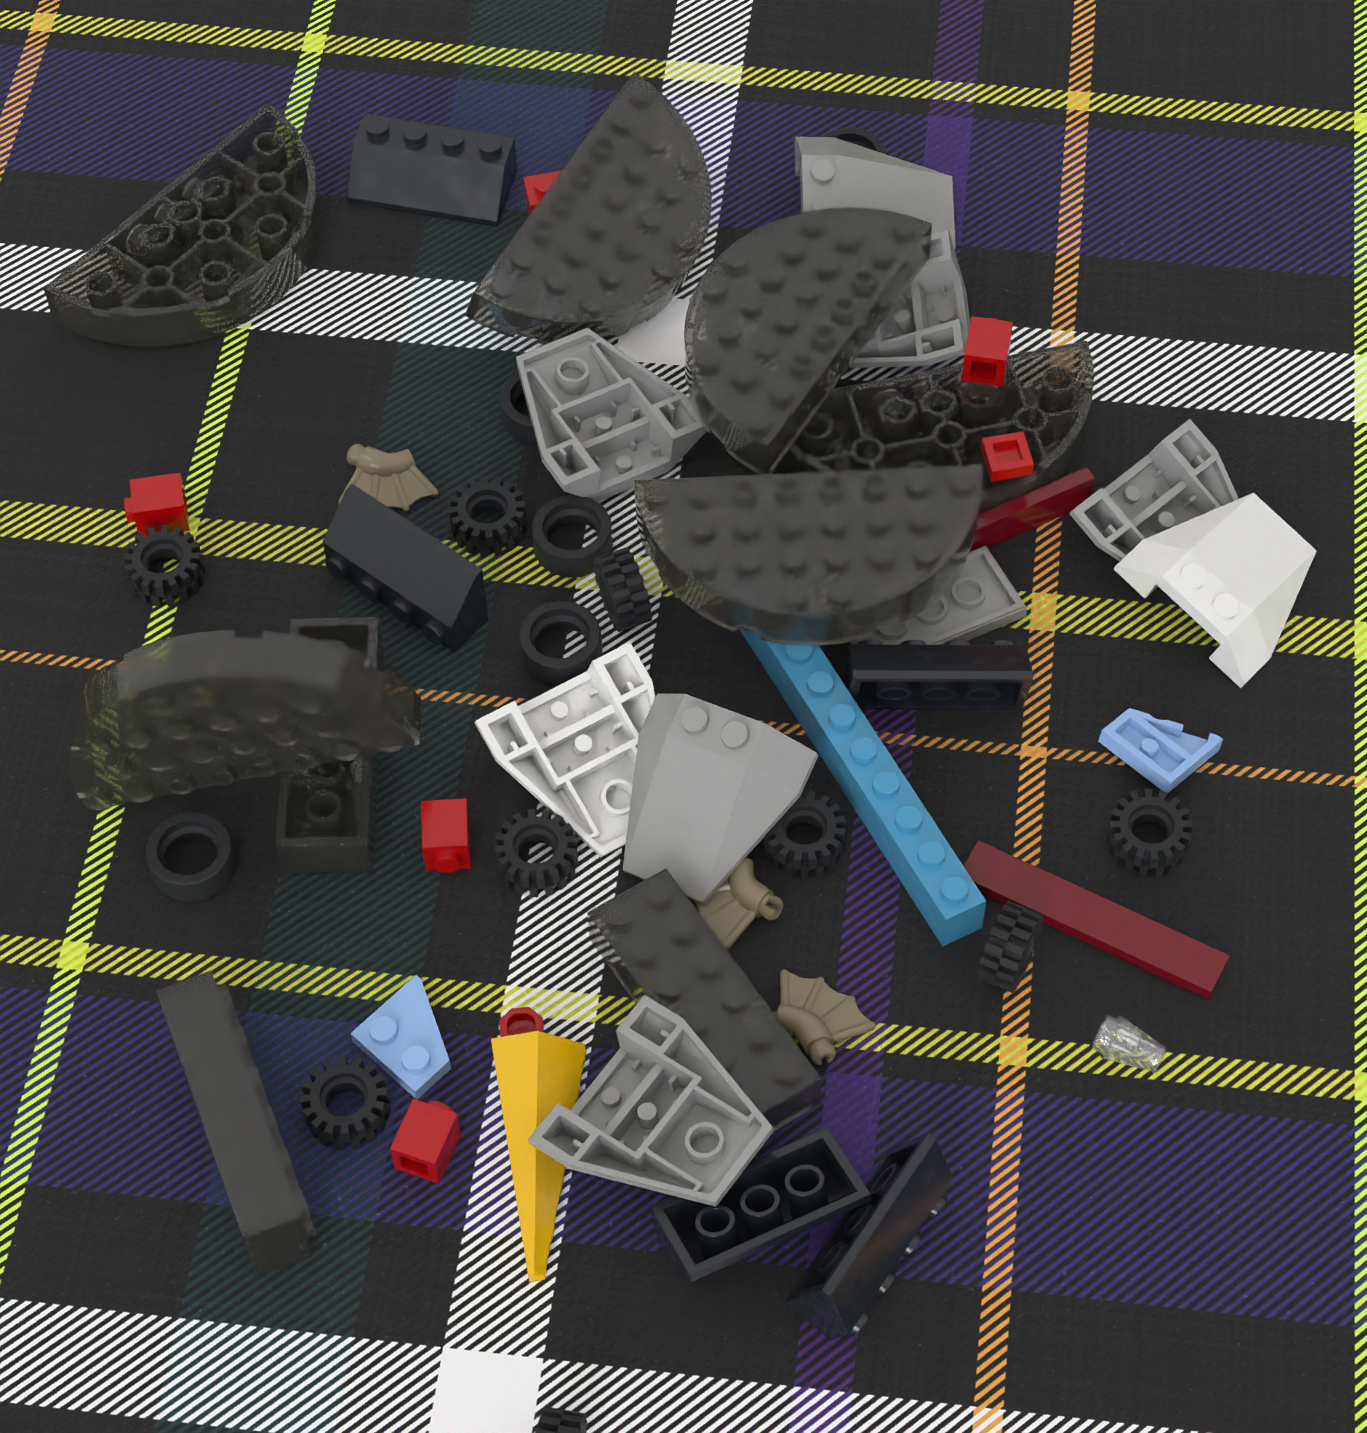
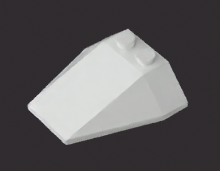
[1114,493,1317,688]
[475,642,655,857]

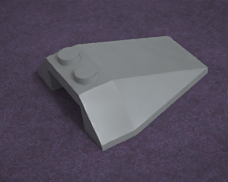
[794,137,956,286]
[799,230,970,369]
[516,328,709,502]
[1069,419,1239,589]
[622,693,819,904]
[528,995,773,1207]

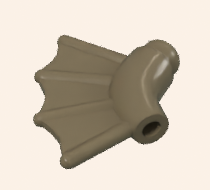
[338,444,439,512]
[687,858,783,950]
[774,969,876,1065]

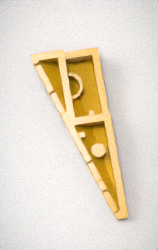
[491,1031,587,1282]

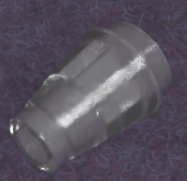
[1091,1014,1166,1073]

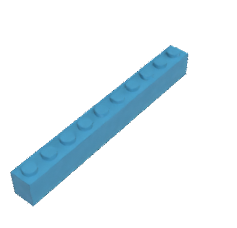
[728,566,986,947]

